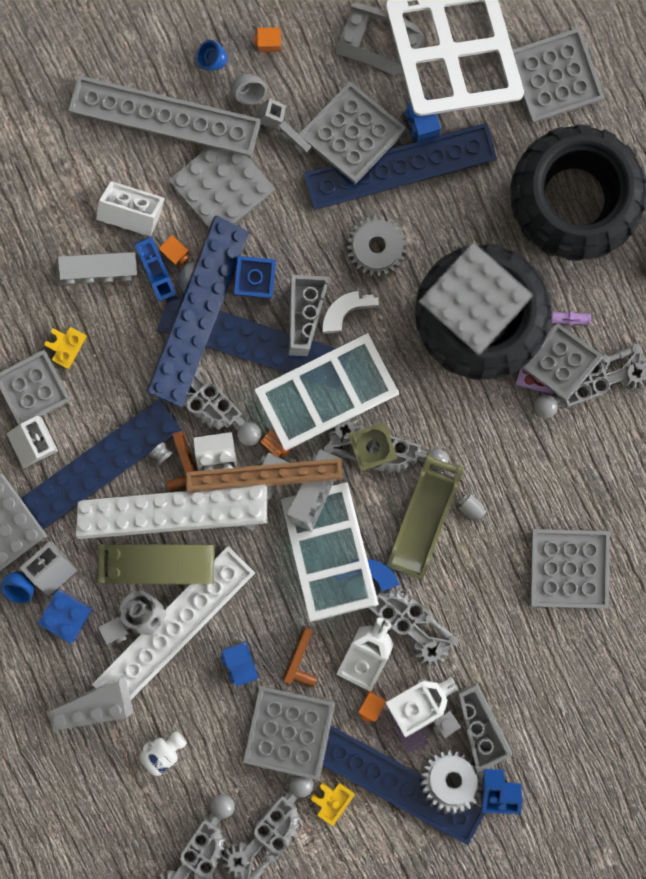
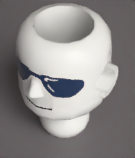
[139,731,187,776]

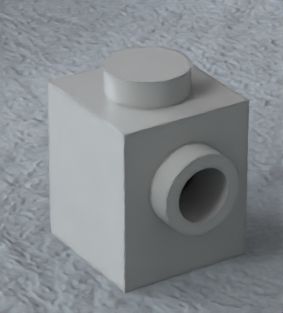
[256,98,286,129]
[98,616,130,644]
[433,708,461,738]

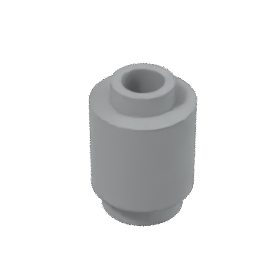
[458,494,486,522]

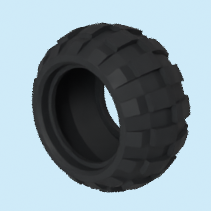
[510,124,646,261]
[415,243,552,380]

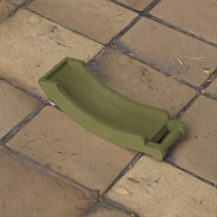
[386,454,465,580]
[96,544,214,584]

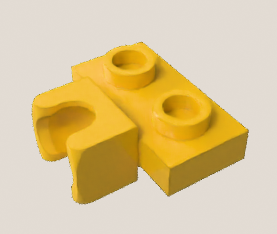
[44,327,87,369]
[311,782,355,826]

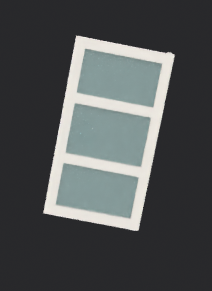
[255,333,399,451]
[281,482,378,622]

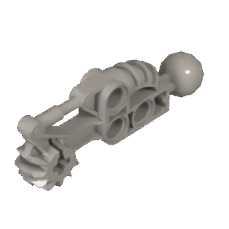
[534,344,646,418]
[183,362,262,446]
[324,419,449,474]
[346,575,459,668]
[222,775,313,879]
[154,794,235,879]

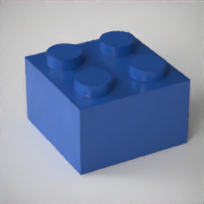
[234,256,276,299]
[37,590,94,644]

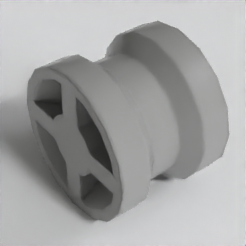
[149,442,173,466]

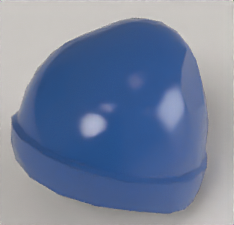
[196,40,228,71]
[0,571,34,604]

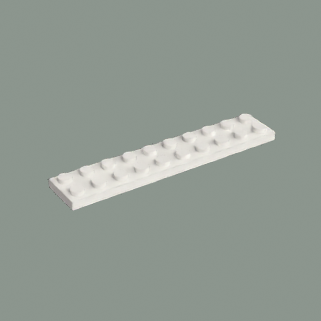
[76,484,267,539]
[92,546,255,700]

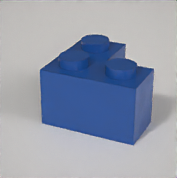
[404,98,441,142]
[220,641,259,686]
[480,769,523,814]

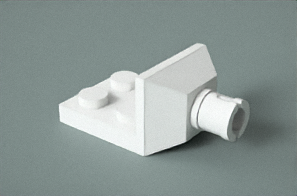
[336,618,394,692]
[386,677,459,737]

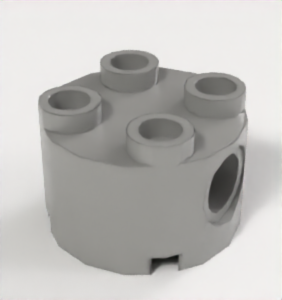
[119,591,166,636]

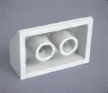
[96,181,165,236]

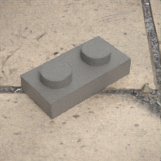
[279,121,312,156]

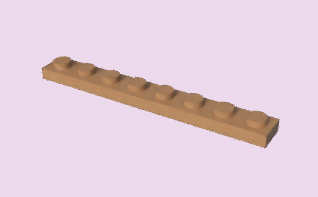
[187,459,343,493]

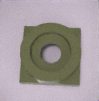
[348,422,398,471]

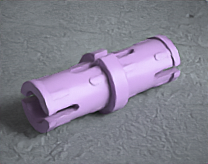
[551,311,591,326]

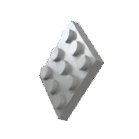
[522,323,603,401]
[0,349,72,425]

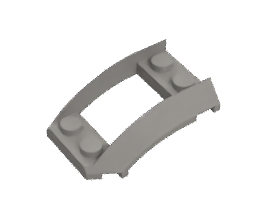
[336,2,425,77]

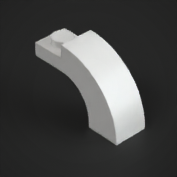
[323,291,379,334]

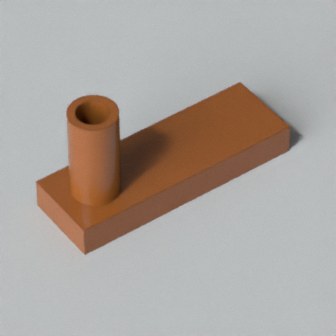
[166,431,197,492]
[282,625,317,688]

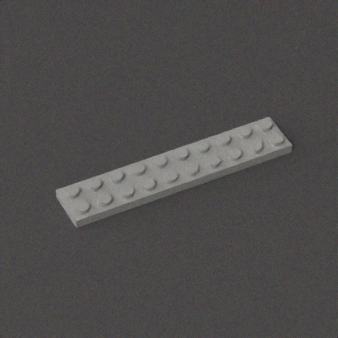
[68,75,261,157]

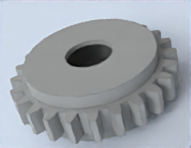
[347,216,407,277]
[420,751,482,815]

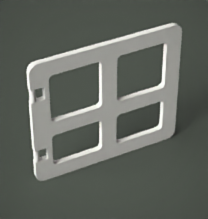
[386,0,524,116]

